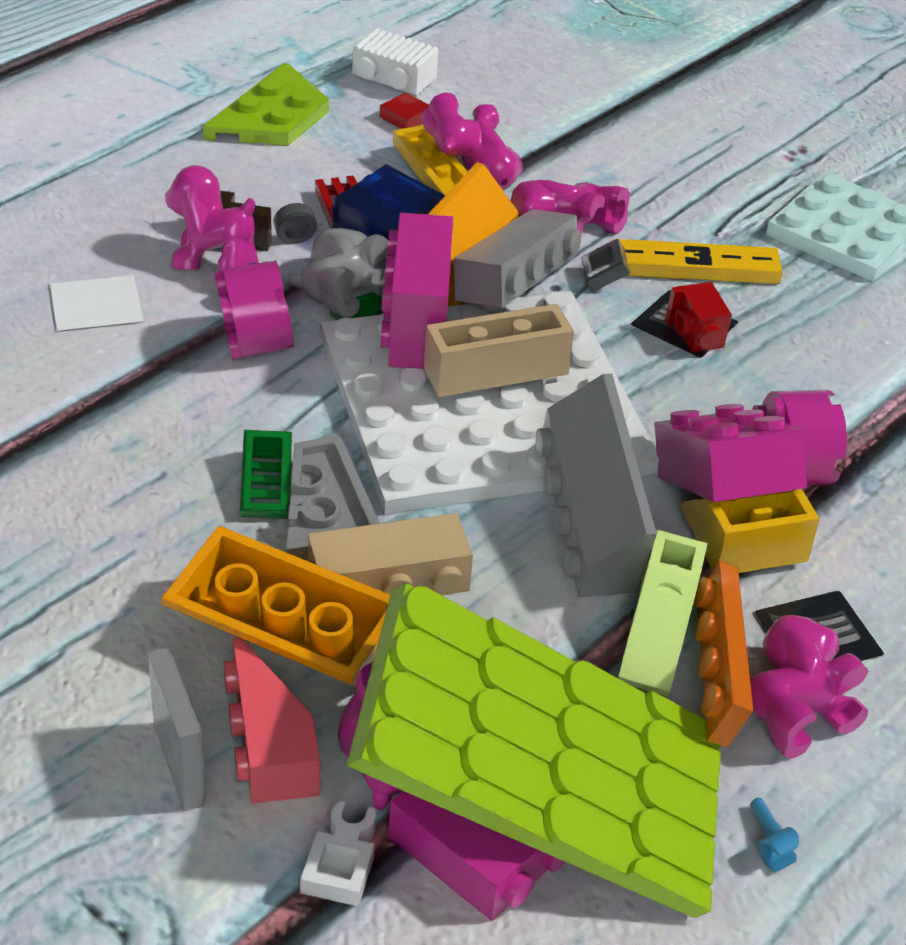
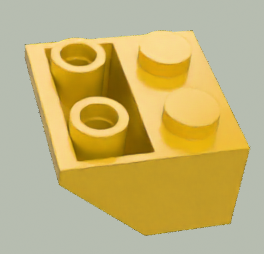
[681,489,820,573]

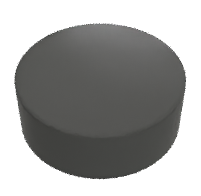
[273,203,317,244]

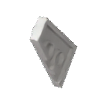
[286,435,380,561]

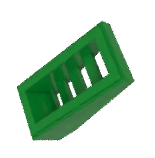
[240,430,292,519]

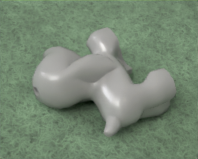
[288,228,389,318]

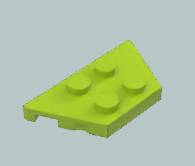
[203,62,329,146]

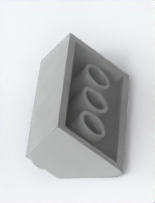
[536,373,657,597]

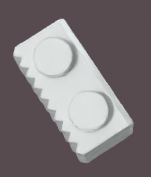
[352,27,438,96]

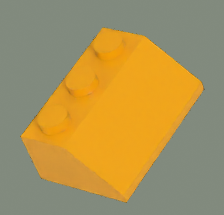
[428,162,518,306]

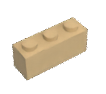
[424,304,574,397]
[308,513,473,595]

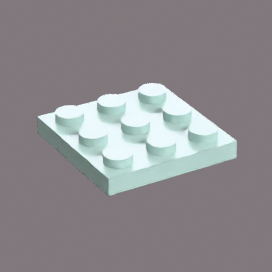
[766,172,906,282]

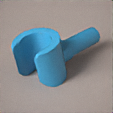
[750,798,799,872]

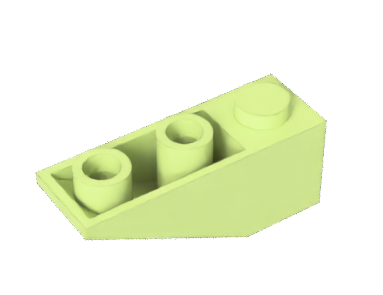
[618,529,708,697]

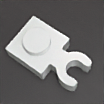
[300,801,376,907]

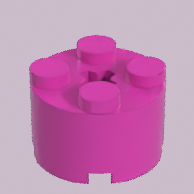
[214,260,294,360]
[752,390,847,485]

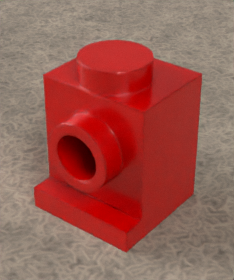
[665,282,732,352]

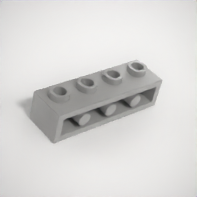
[454,209,581,311]

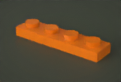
[693,561,753,747]

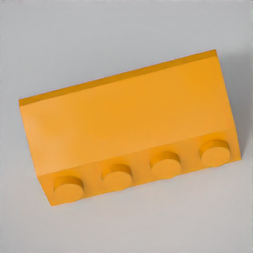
[161,525,390,686]

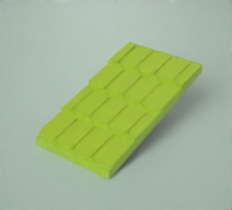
[346,583,721,918]

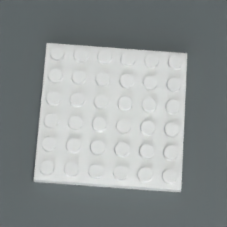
[320,291,659,515]

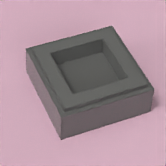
[581,239,630,292]

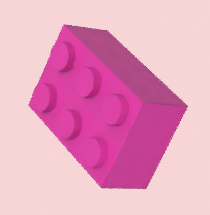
[380,213,453,369]
[654,404,807,502]

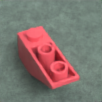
[223,637,320,804]

